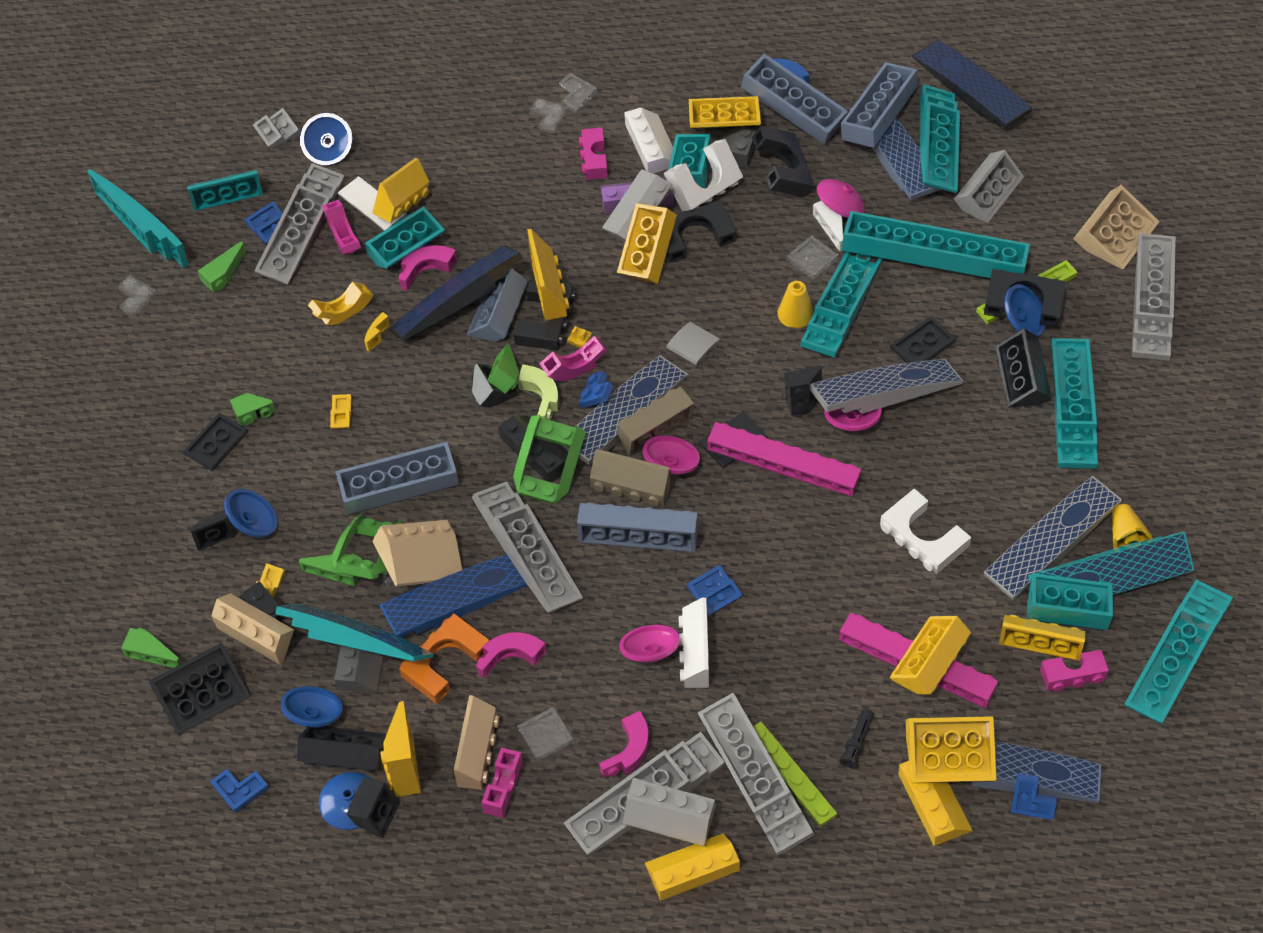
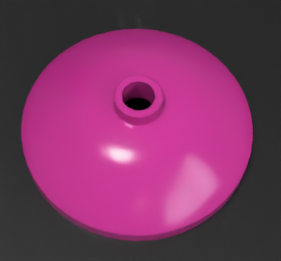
[817,179,865,218]
[824,408,882,431]
[643,436,700,475]
[619,625,680,663]

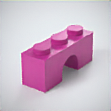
[579,128,608,180]
[1040,650,1109,692]
[481,747,523,818]

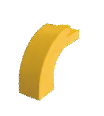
[308,282,374,325]

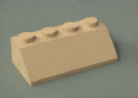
[211,593,294,665]
[454,695,500,790]

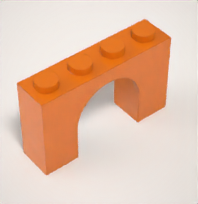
[399,614,489,704]

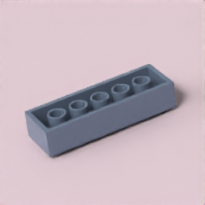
[741,54,848,145]
[841,62,918,148]
[336,442,459,515]
[577,503,698,552]

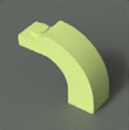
[518,365,559,420]

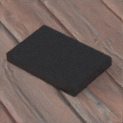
[890,316,957,363]
[699,412,767,469]
[183,413,249,472]

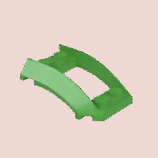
[513,415,586,504]
[331,512,403,579]

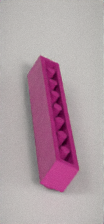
[707,422,861,496]
[839,613,998,708]

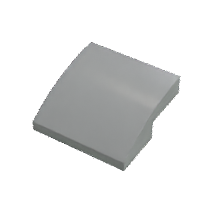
[253,108,301,148]
[666,322,720,365]

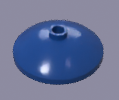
[300,113,352,165]
[1004,284,1045,336]
[224,489,278,538]
[281,686,343,728]
[319,772,372,830]

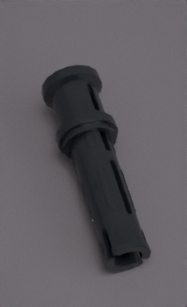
[839,709,874,769]

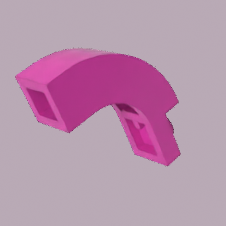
[322,200,361,255]
[399,245,457,291]
[539,336,607,381]
[476,632,547,678]
[599,711,649,778]

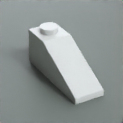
[813,201,843,251]

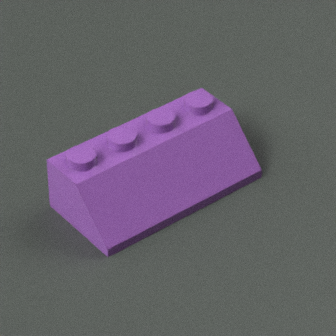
[600,178,675,214]

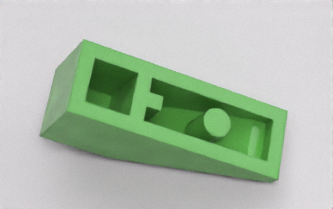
[198,242,246,293]
[487,344,519,394]
[299,553,362,586]
[121,628,181,668]

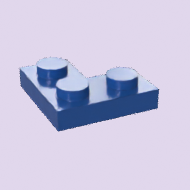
[578,371,614,408]
[210,769,269,813]
[1011,773,1057,820]

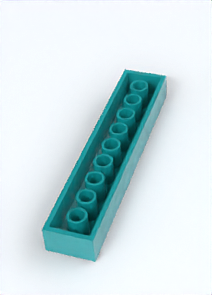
[842,211,1030,278]

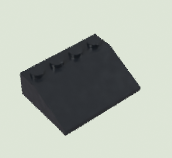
[149,643,250,735]

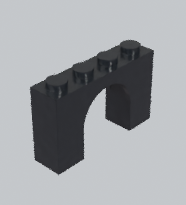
[752,126,814,197]
[666,201,736,263]
[984,269,1066,328]
[514,277,577,351]

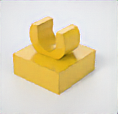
[567,326,592,348]

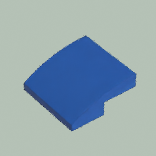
[244,201,283,244]
[686,565,743,615]

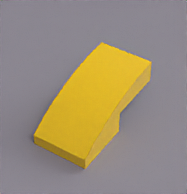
[364,312,390,352]
[330,394,352,429]
[256,563,286,597]

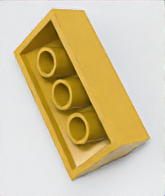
[372,158,430,223]
[617,203,677,284]
[999,615,1085,661]
[889,616,971,694]
[898,761,973,846]
[645,833,740,901]

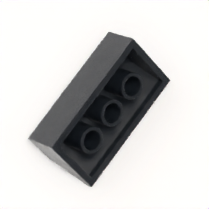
[995,328,1051,408]
[498,416,578,483]
[297,726,387,772]

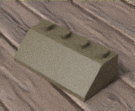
[617,386,694,457]
[590,449,671,506]

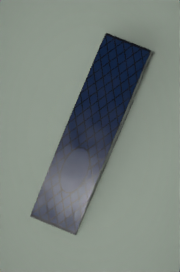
[912,40,1032,129]
[389,245,523,340]

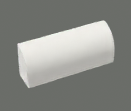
[338,176,407,231]

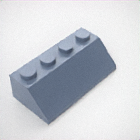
[466,268,528,342]

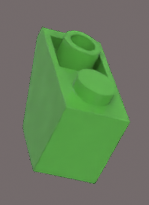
[230,393,275,426]

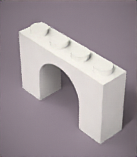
[664,139,743,211]
[880,489,971,574]

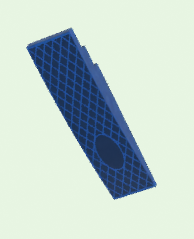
[380,554,528,638]

